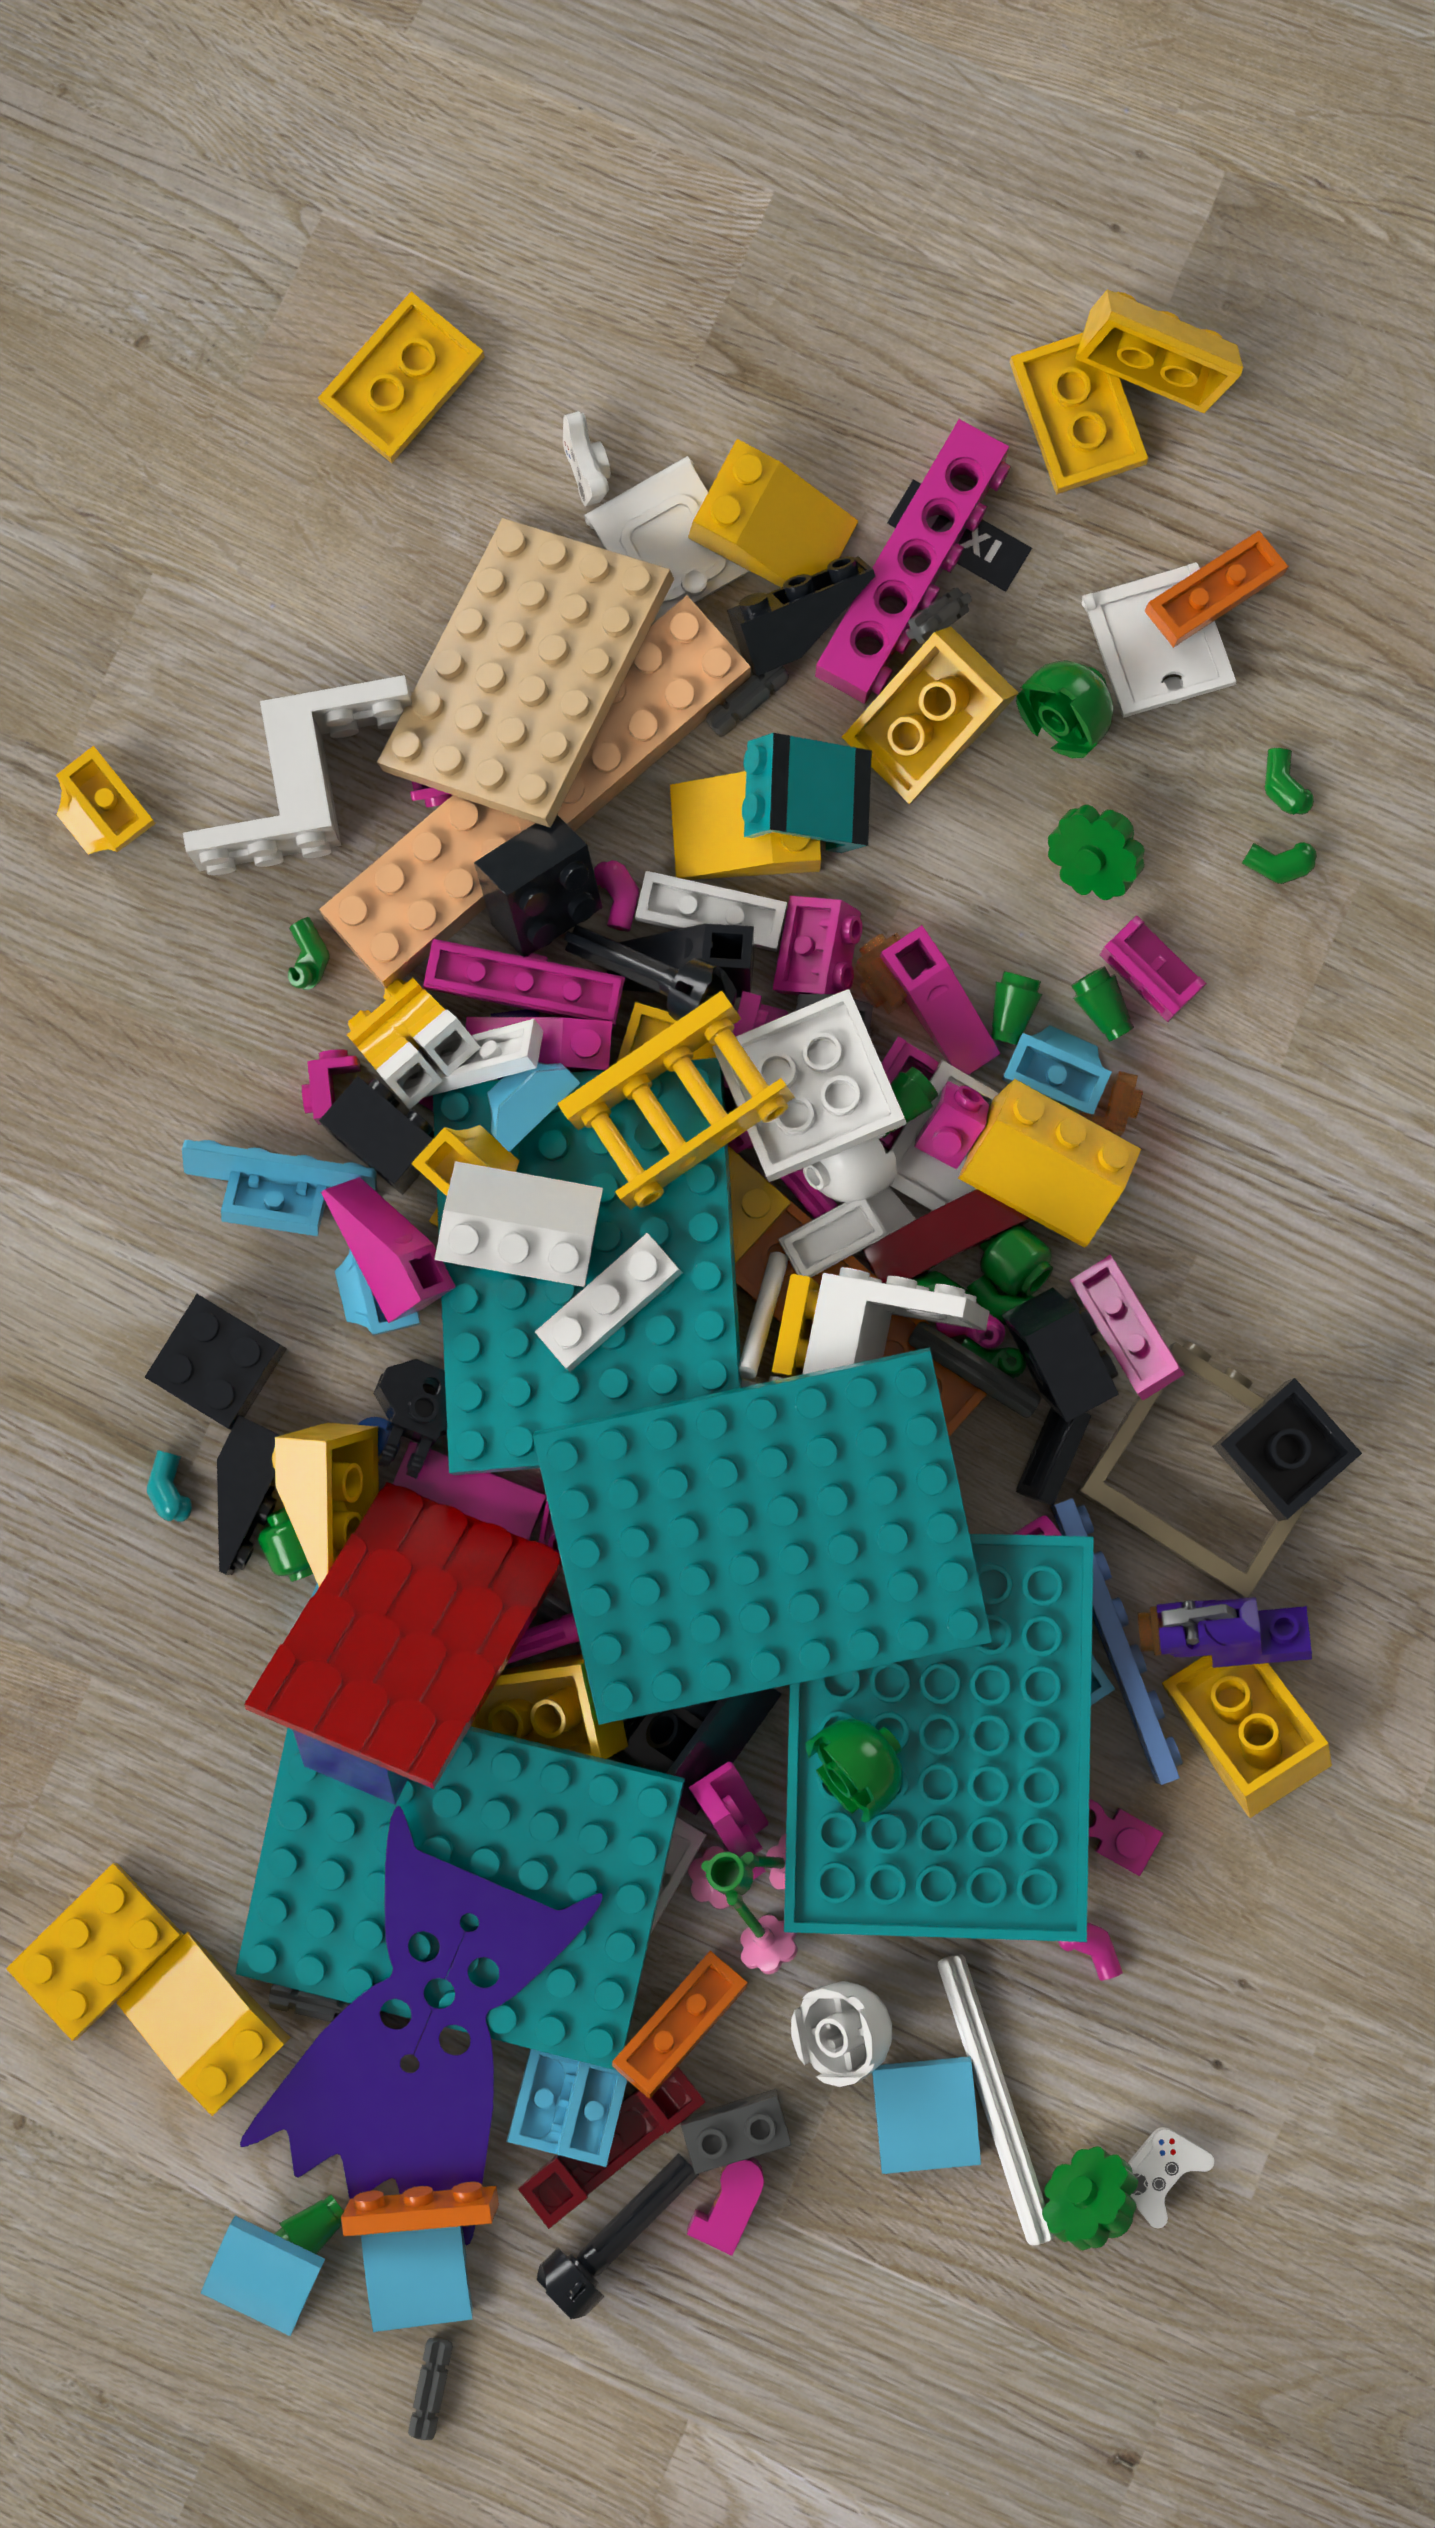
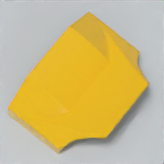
[56,745,156,855]
[411,1125,519,1196]

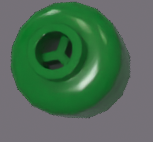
[980,1224,1053,1296]
[258,1507,313,1582]

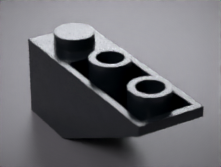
[727,556,875,676]
[607,924,754,998]
[217,1415,281,1575]

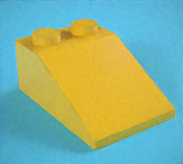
[688,439,858,588]
[841,626,1019,804]
[670,771,821,880]
[272,1422,379,1587]
[471,1654,628,1759]
[1162,1655,1332,1818]
[116,1931,291,2116]

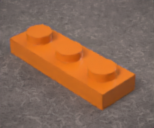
[1144,530,1289,648]
[612,1951,748,2099]
[341,2182,499,2236]

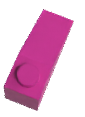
[465,1017,612,1073]

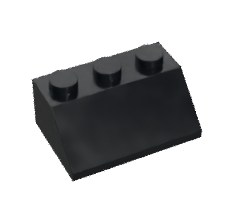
[614,1688,782,1816]

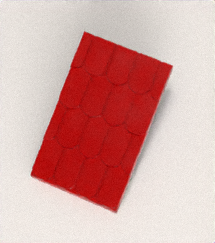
[244,1482,563,1805]

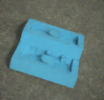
[506,2049,627,2167]
[872,2056,981,2174]
[201,2216,325,2336]
[361,2226,473,2332]

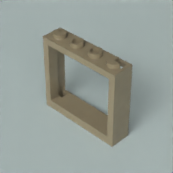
[1076,1341,1311,1598]

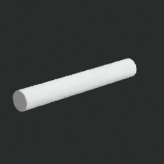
[739,1252,789,1379]

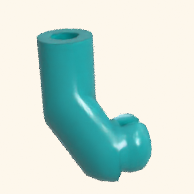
[147,1450,192,1522]

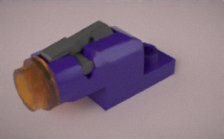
[1138,1597,1312,1668]

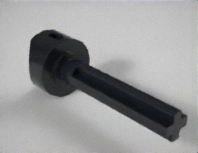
[564,925,737,1021]
[537,2153,699,2319]

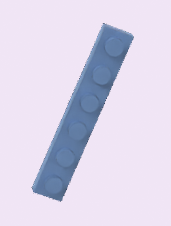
[1050,1498,1183,1785]

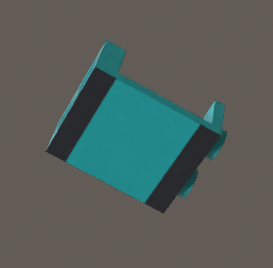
[742,733,872,853]

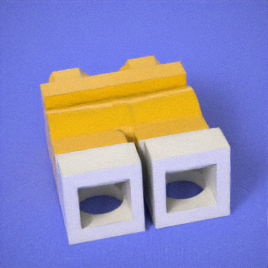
[347,977,481,1110]

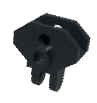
[373,1359,447,1479]

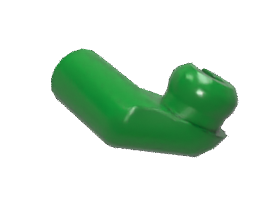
[961,1337,1026,1378]

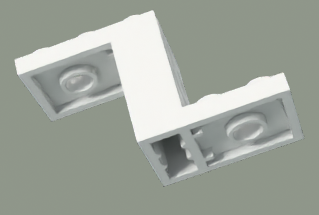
[183,675,412,875]
[742,1267,990,1387]

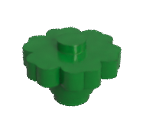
[1048,805,1145,900]
[1042,2146,1138,2251]

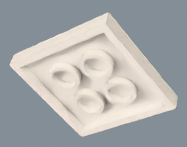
[713,989,907,1182]

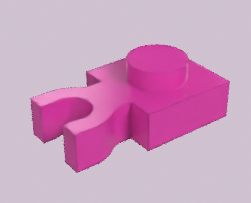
[1089,1798,1163,1876]

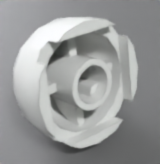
[803,1134,897,1203]
[791,1981,892,2087]

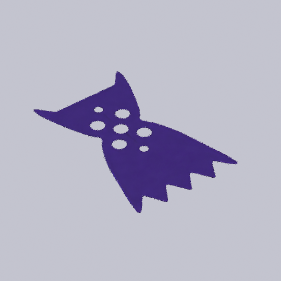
[240,1805,603,2246]

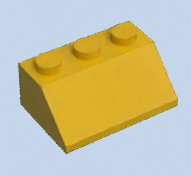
[1075,289,1243,413]
[958,1079,1141,1248]

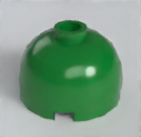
[1016,660,1114,758]
[805,1718,902,1823]

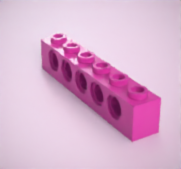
[815,419,1011,704]

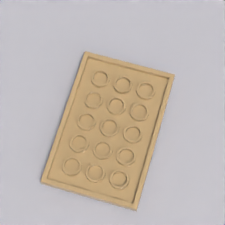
[377,518,674,828]

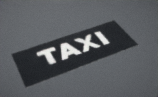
[887,479,1032,592]

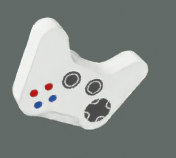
[563,411,611,506]
[1128,2127,1214,2228]

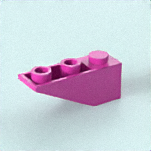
[879,925,1001,1075]
[321,1177,456,1323]

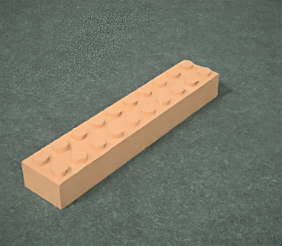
[319,595,751,989]

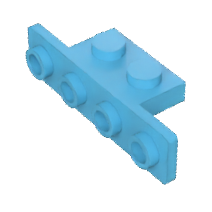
[182,1140,377,1236]

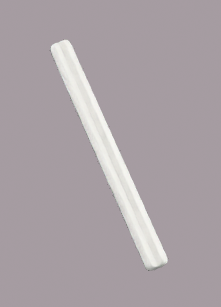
[937,1954,1054,2246]

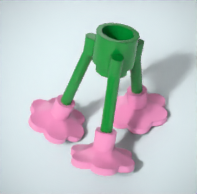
[688,1834,798,1974]

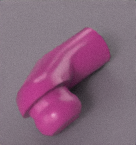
[594,860,639,932]
[935,1314,1005,1349]
[1058,1922,1123,1981]

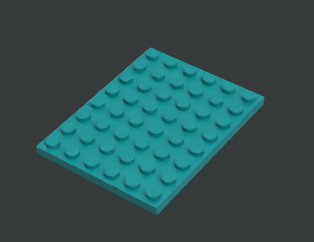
[433,1058,742,1475]
[533,1347,992,1725]
[784,1534,1094,1942]
[235,1726,685,2070]

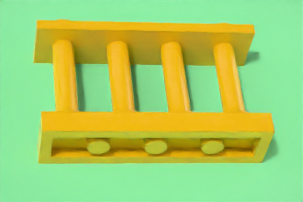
[557,991,795,1210]

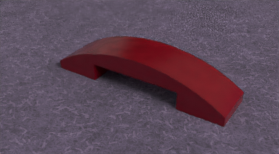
[862,1189,1033,1284]
[518,2066,706,2229]

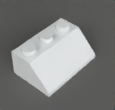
[435,1161,603,1287]

